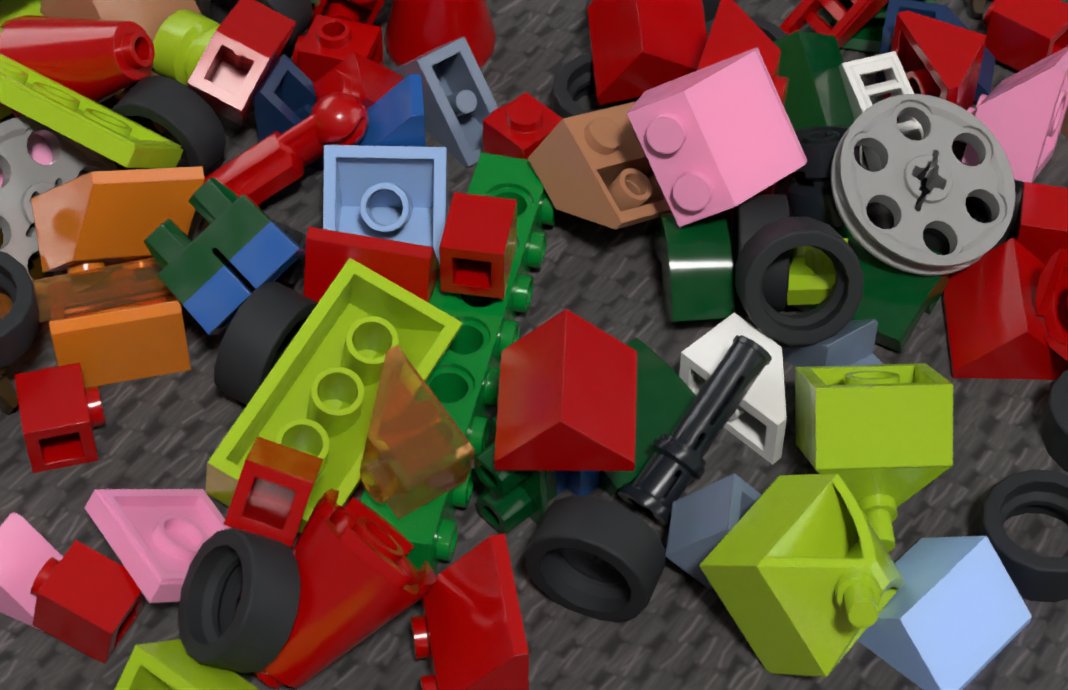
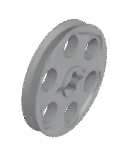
[831,94,1015,276]
[0,116,118,303]

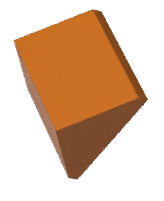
[49,296,191,388]

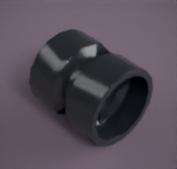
[785,125,863,227]

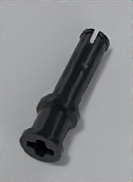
[618,335,772,527]

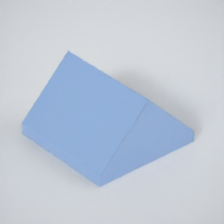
[323,145,449,265]
[857,536,1032,690]

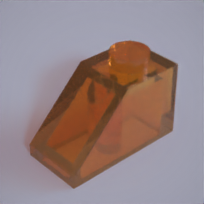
[360,345,476,520]

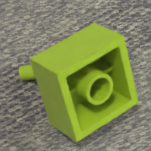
[795,363,953,552]
[699,473,904,677]

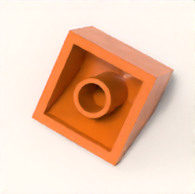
[31,166,205,281]

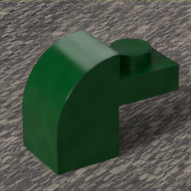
[652,211,735,322]

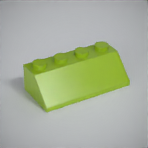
[205,258,463,533]

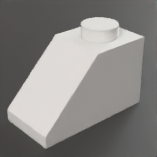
[679,312,787,465]

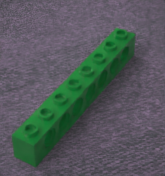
[361,152,559,576]

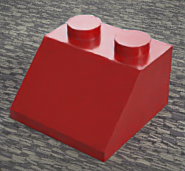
[410,534,529,690]

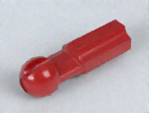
[203,91,369,205]

